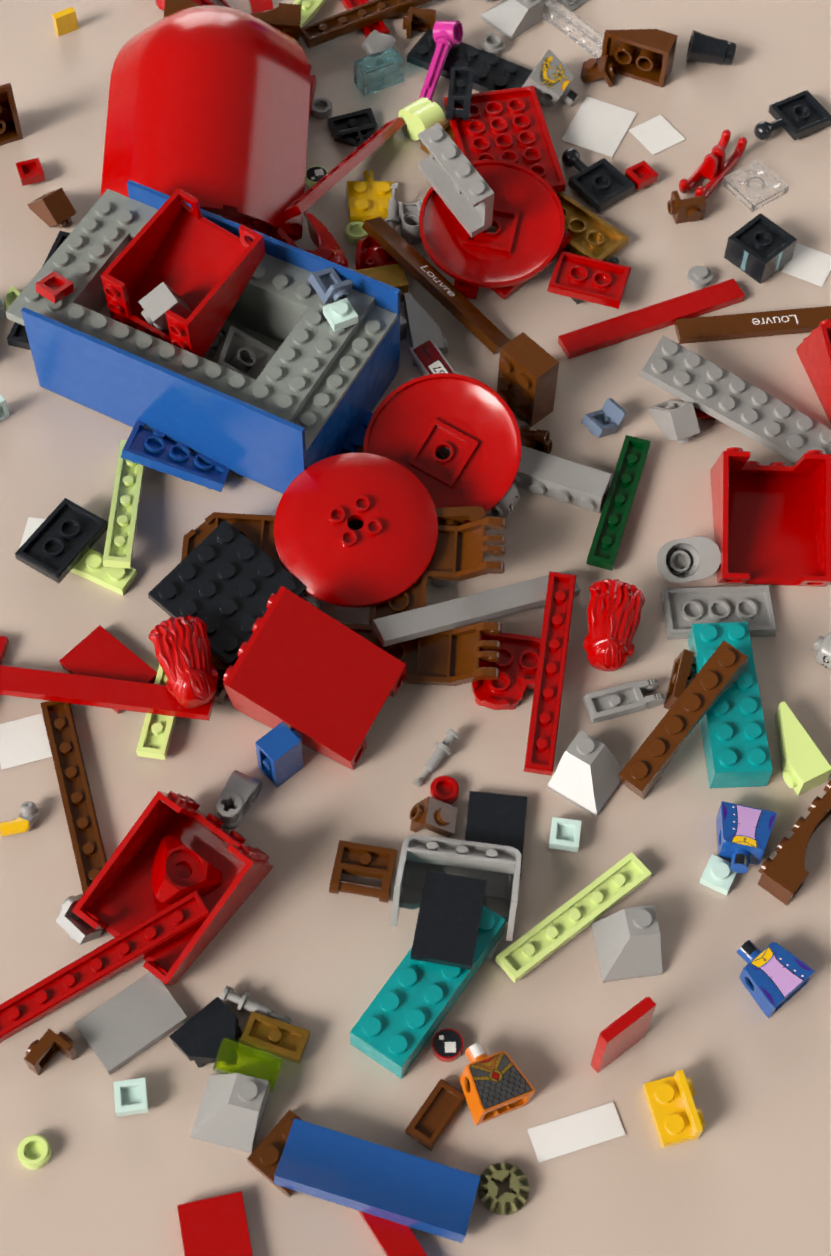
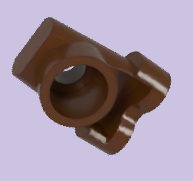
[519,426,552,454]

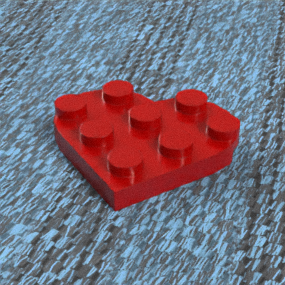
[471,632,541,710]

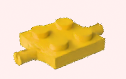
[346,170,398,223]

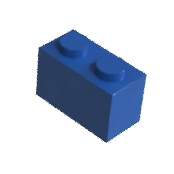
[255,722,303,788]

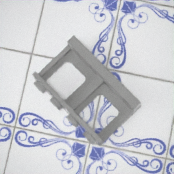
[418,122,494,238]

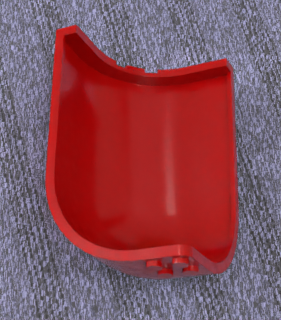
[100,5,310,241]

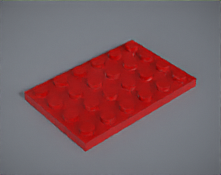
[444,86,566,192]

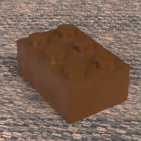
[497,332,559,427]

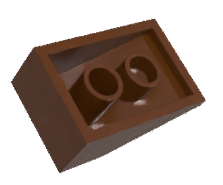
[601,29,678,88]
[0,83,23,146]

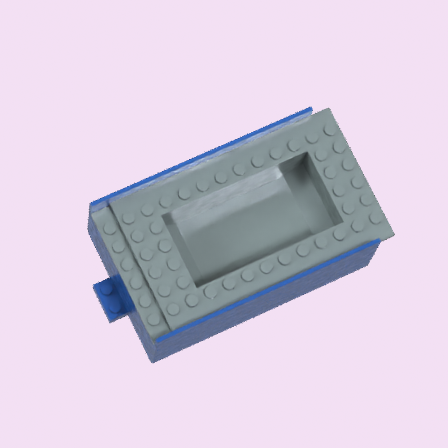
[5,180,400,494]

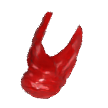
[277,211,348,268]
[583,579,646,672]
[149,615,218,709]

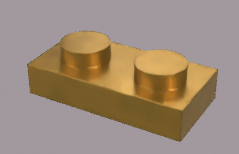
[240,1011,310,1064]

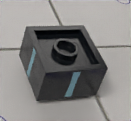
[724,213,797,284]

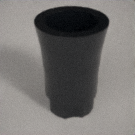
[686,30,736,65]

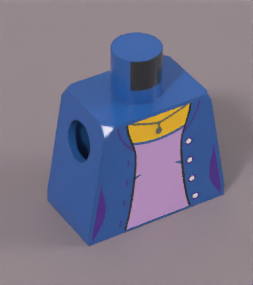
[716,801,777,874]
[736,940,815,1018]

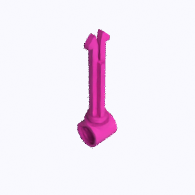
[415,21,463,102]

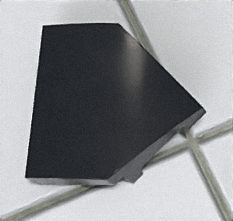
[327,108,378,147]
[169,996,242,1068]

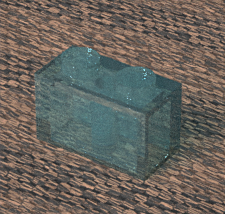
[354,47,404,96]

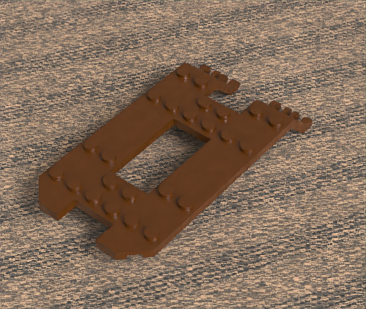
[181,512,507,686]

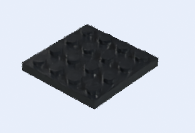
[148,520,306,666]

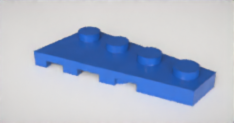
[121,419,230,492]

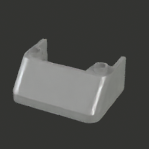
[391,835,522,941]

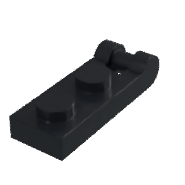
[446,67,474,121]

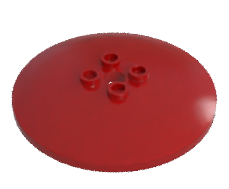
[419,159,565,288]
[363,373,522,524]
[274,453,438,608]

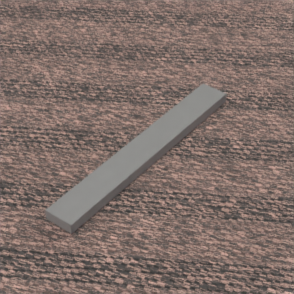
[372,570,581,647]

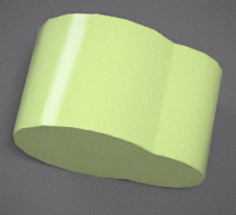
[398,97,446,141]

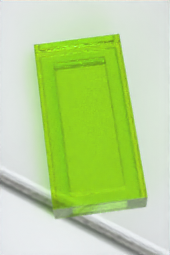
[213,1038,283,1092]

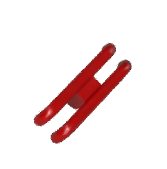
[679,129,747,200]

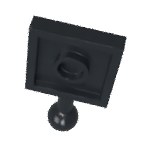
[754,90,831,140]
[562,148,635,212]

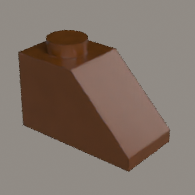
[27,187,76,228]

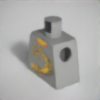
[522,50,578,107]

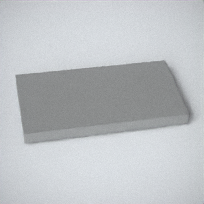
[661,585,777,640]

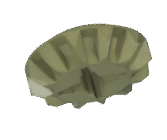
[477,1161,530,1215]

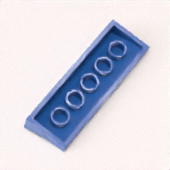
[274,1118,481,1243]

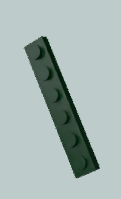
[586,435,651,571]

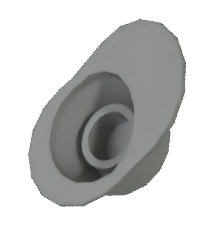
[657,536,721,583]

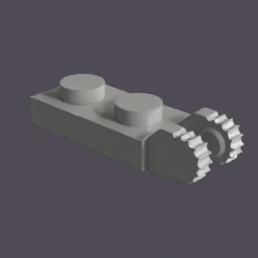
[583,679,666,724]

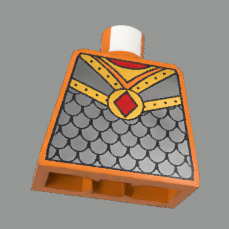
[460,1043,535,1126]

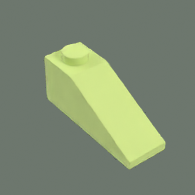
[775,701,831,796]

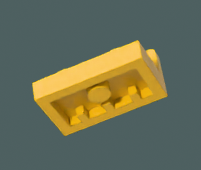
[643,1069,705,1148]

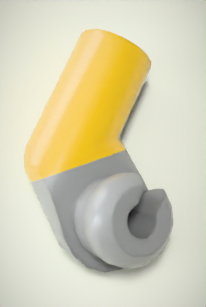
[0,801,39,837]

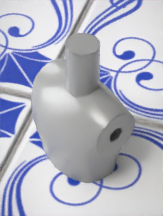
[361,30,403,66]

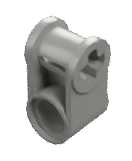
[398,199,422,244]
[216,770,262,829]

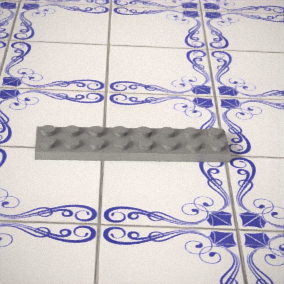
[639,335,831,463]

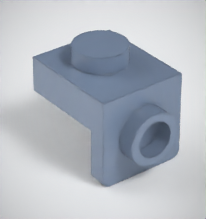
[308,267,354,305]
[581,398,627,438]

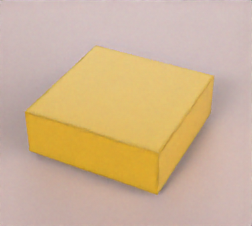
[52,7,79,36]

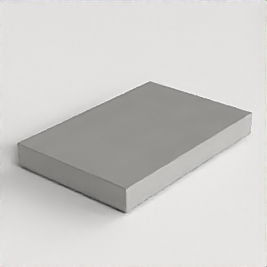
[75,972,188,1075]

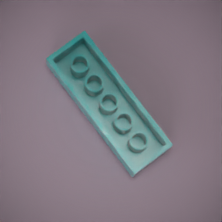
[688,622,773,789]
[350,905,506,1079]

